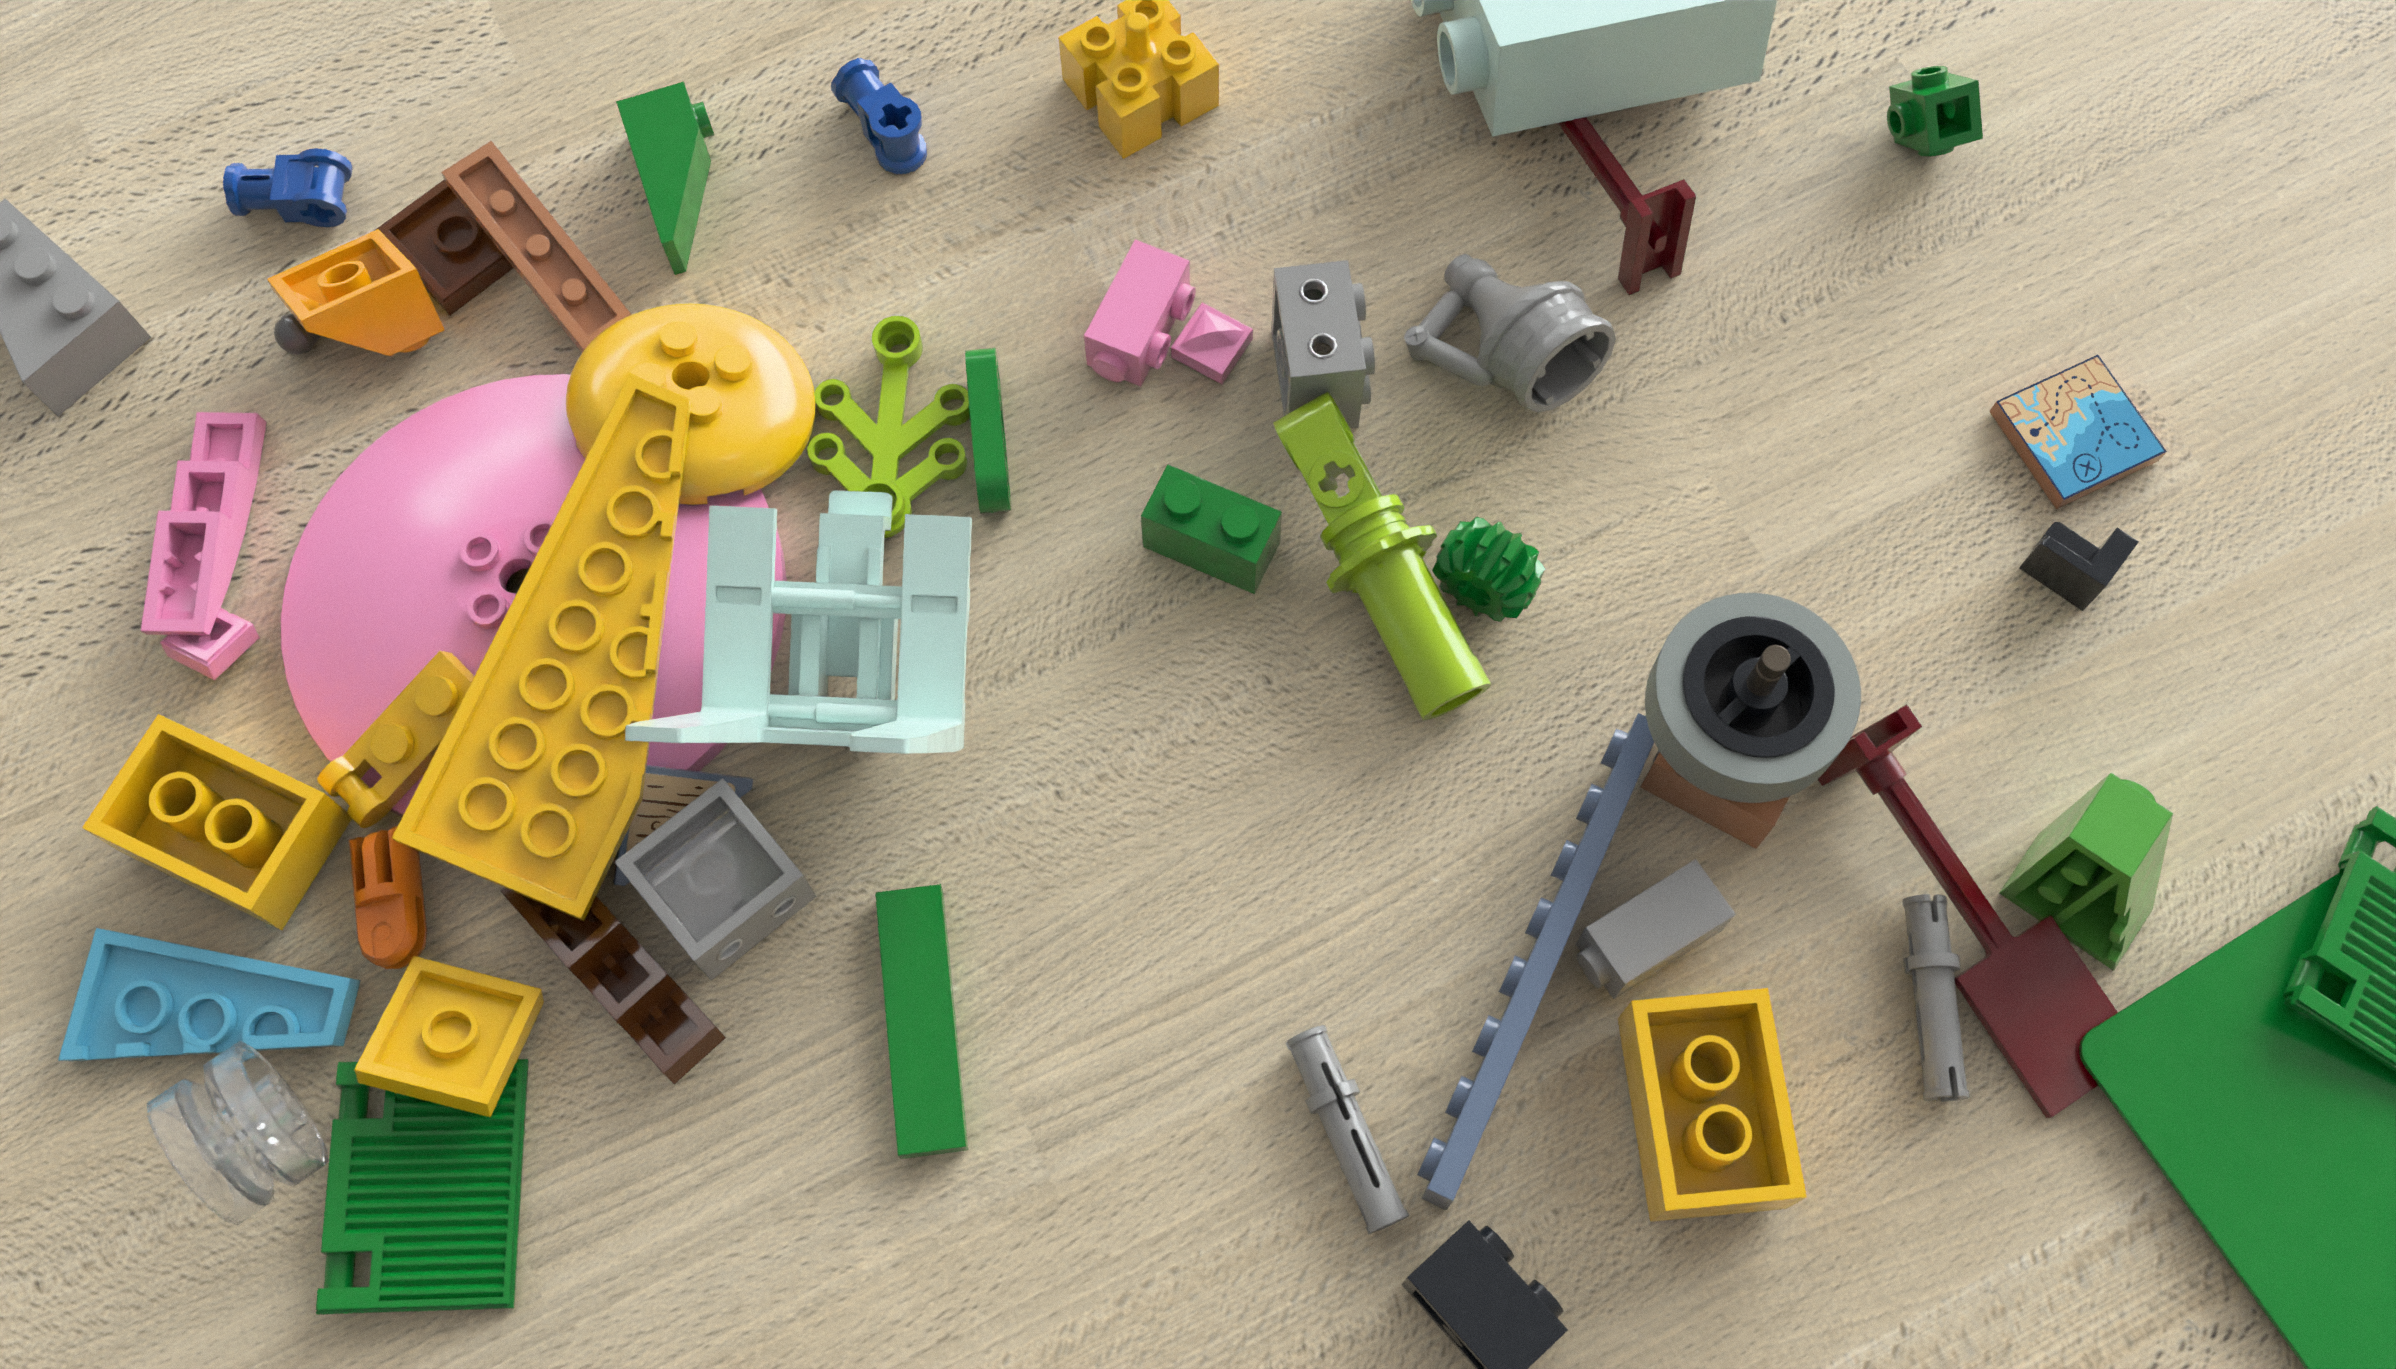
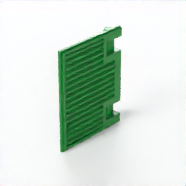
[2283,806,2396,1072]
[316,1059,529,1315]

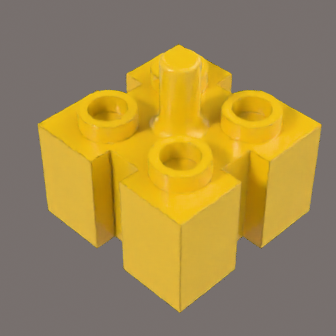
[1058,0,1219,159]

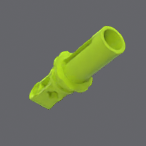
[1273,391,1491,720]

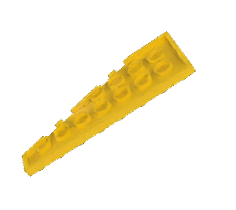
[392,373,691,921]

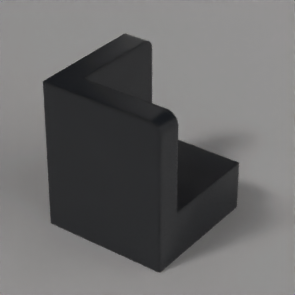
[2019,522,2139,611]

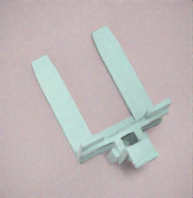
[625,490,972,754]

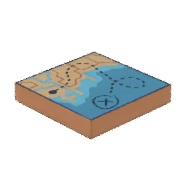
[1989,355,2167,509]

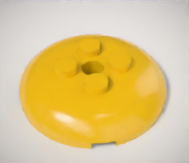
[566,303,815,505]

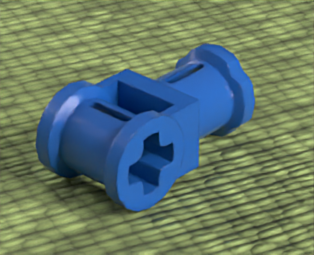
[831,58,927,174]
[223,148,353,227]

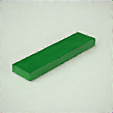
[875,884,968,1159]

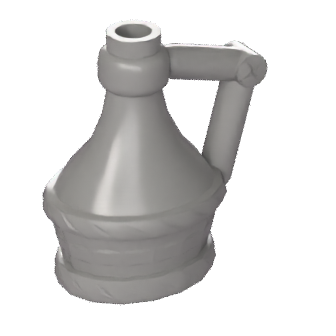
[1404,254,1616,412]

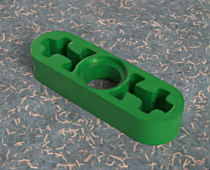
[965,348,1011,514]

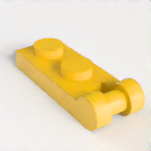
[317,651,474,829]

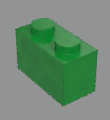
[1141,464,1282,594]

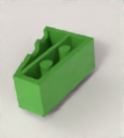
[1999,773,2173,971]

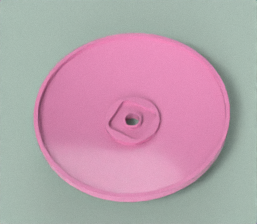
[281,374,787,817]

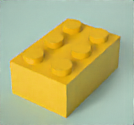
[82,714,352,931]
[1617,988,1807,1222]

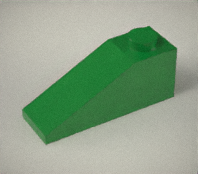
[616,81,714,275]

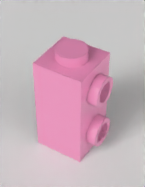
[1084,239,1196,387]

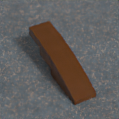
[500,888,726,1085]

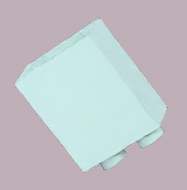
[1411,0,1777,137]

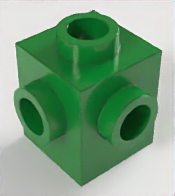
[1887,66,1983,157]

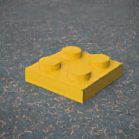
[354,956,544,1117]

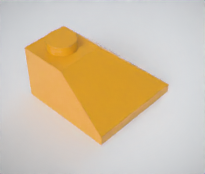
[267,229,445,356]

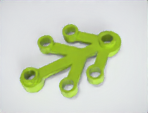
[807,316,970,538]

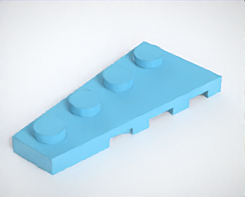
[58,928,361,1061]

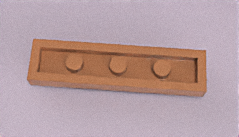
[441,141,632,352]

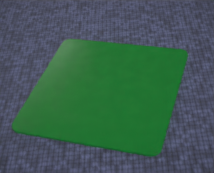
[2079,873,2396,1369]

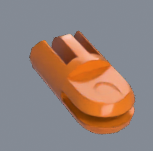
[349,825,427,969]

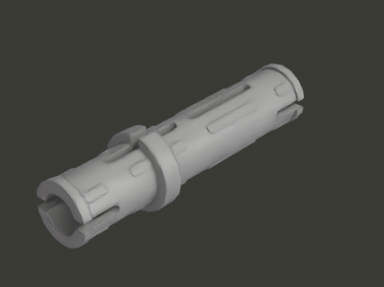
[1902,894,1970,1102]
[1286,1025,1409,1234]

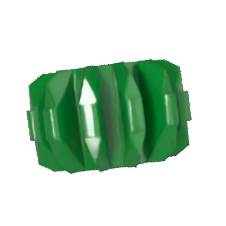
[1432,517,1545,622]

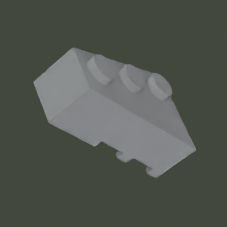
[0,199,151,416]

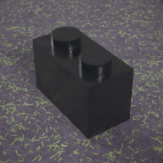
[1402,1220,1568,1369]

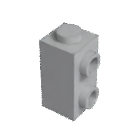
[1576,859,1736,999]

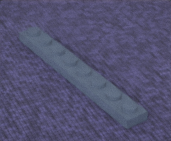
[1417,713,1654,1210]

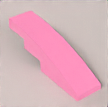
[141,412,267,635]

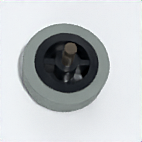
[1645,593,1861,803]

